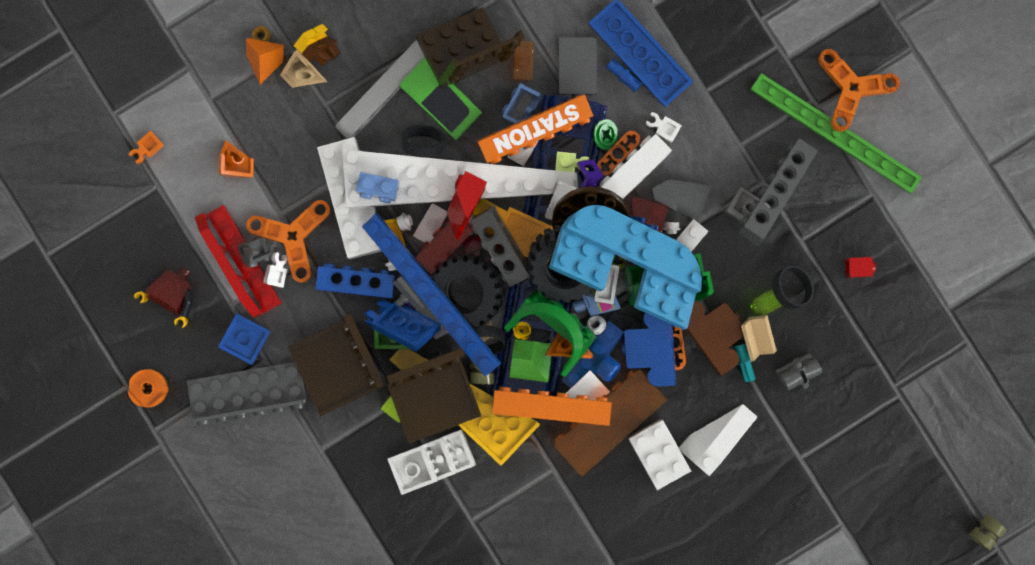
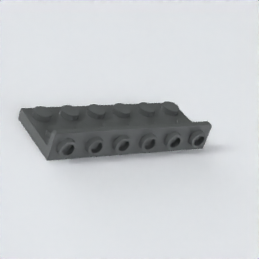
[187,362,308,426]

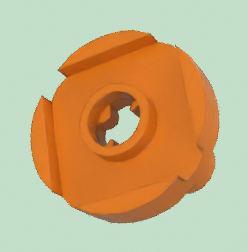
[128,369,169,408]

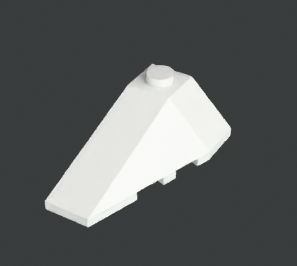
[679,404,757,476]

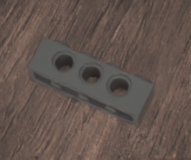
[470,205,530,287]

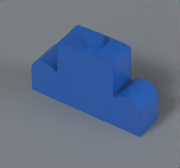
[622,313,677,386]

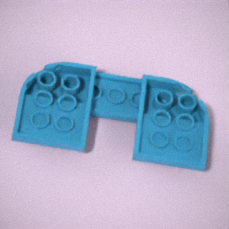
[549,205,702,330]

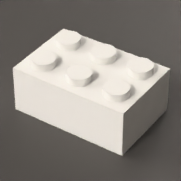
[627,419,691,490]

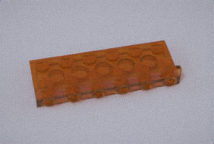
[553,368,667,477]

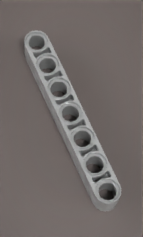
[335,40,425,139]

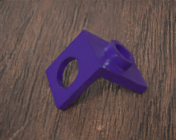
[577,159,604,188]

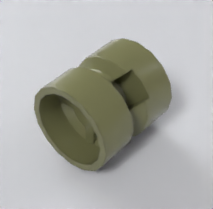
[469,359,494,384]
[969,514,1007,551]

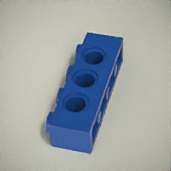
[315,264,396,299]

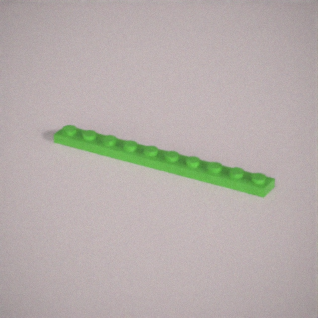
[750,73,922,194]

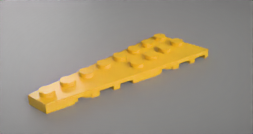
[389,349,540,465]

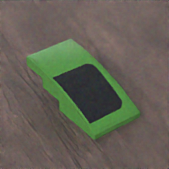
[399,58,482,141]

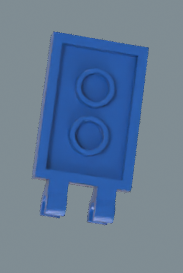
[364,299,441,352]

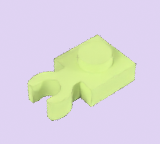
[555,152,589,173]

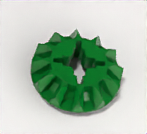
[592,119,618,150]

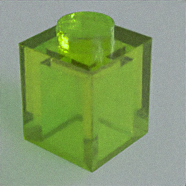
[751,289,783,316]

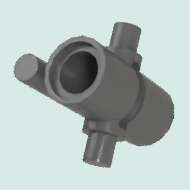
[393,276,426,312]
[775,353,823,391]

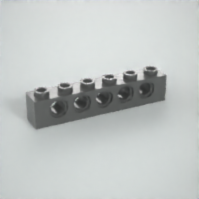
[738,139,818,246]

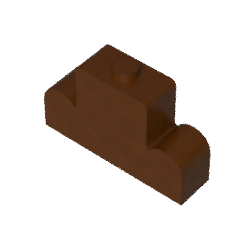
[686,302,744,376]

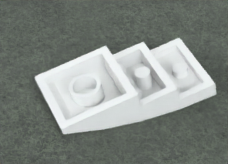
[388,429,476,495]

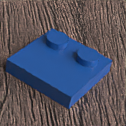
[218,313,271,365]

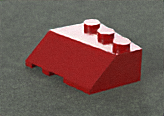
[447,171,487,240]

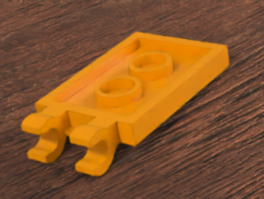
[486,207,553,264]

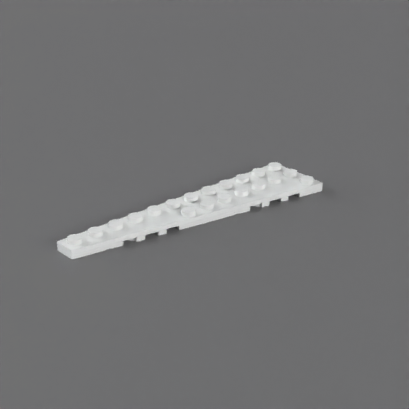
[342,149,578,208]

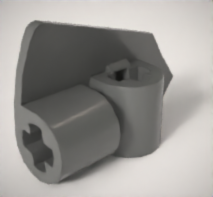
[652,179,711,220]

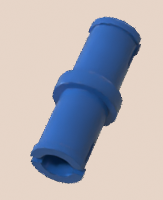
[606,59,643,93]

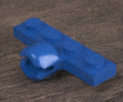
[562,321,624,388]

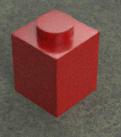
[845,257,876,278]

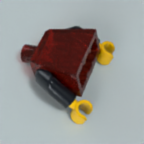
[134,267,193,328]

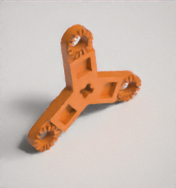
[818,49,900,132]
[246,200,331,283]

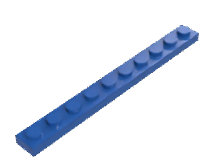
[362,213,501,376]

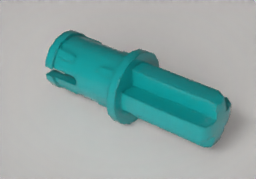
[734,343,755,382]

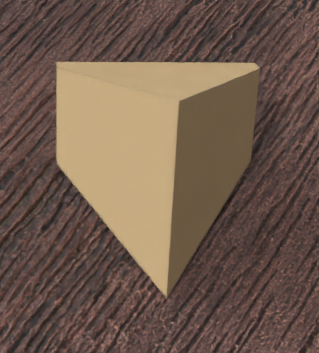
[280,50,327,88]

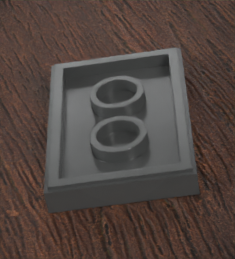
[559,37,597,95]

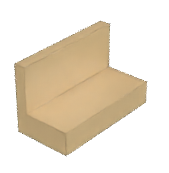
[741,315,777,361]

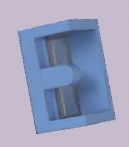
[502,83,542,125]

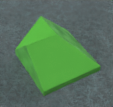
[510,339,551,383]

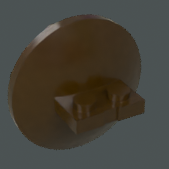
[552,186,630,229]

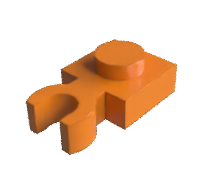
[128,130,165,164]

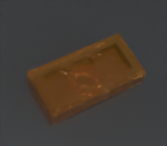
[513,41,534,81]

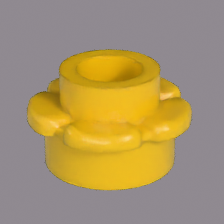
[513,321,531,340]

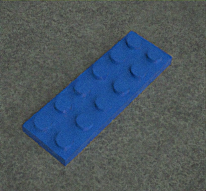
[588,0,694,108]

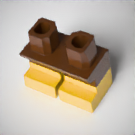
[293,24,341,66]

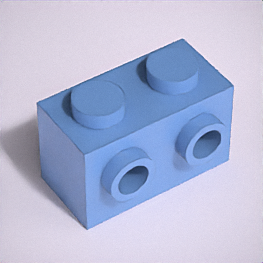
[356,172,400,204]

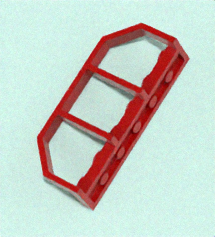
[194,205,282,318]

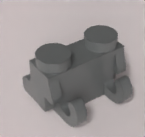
[238,236,277,268]

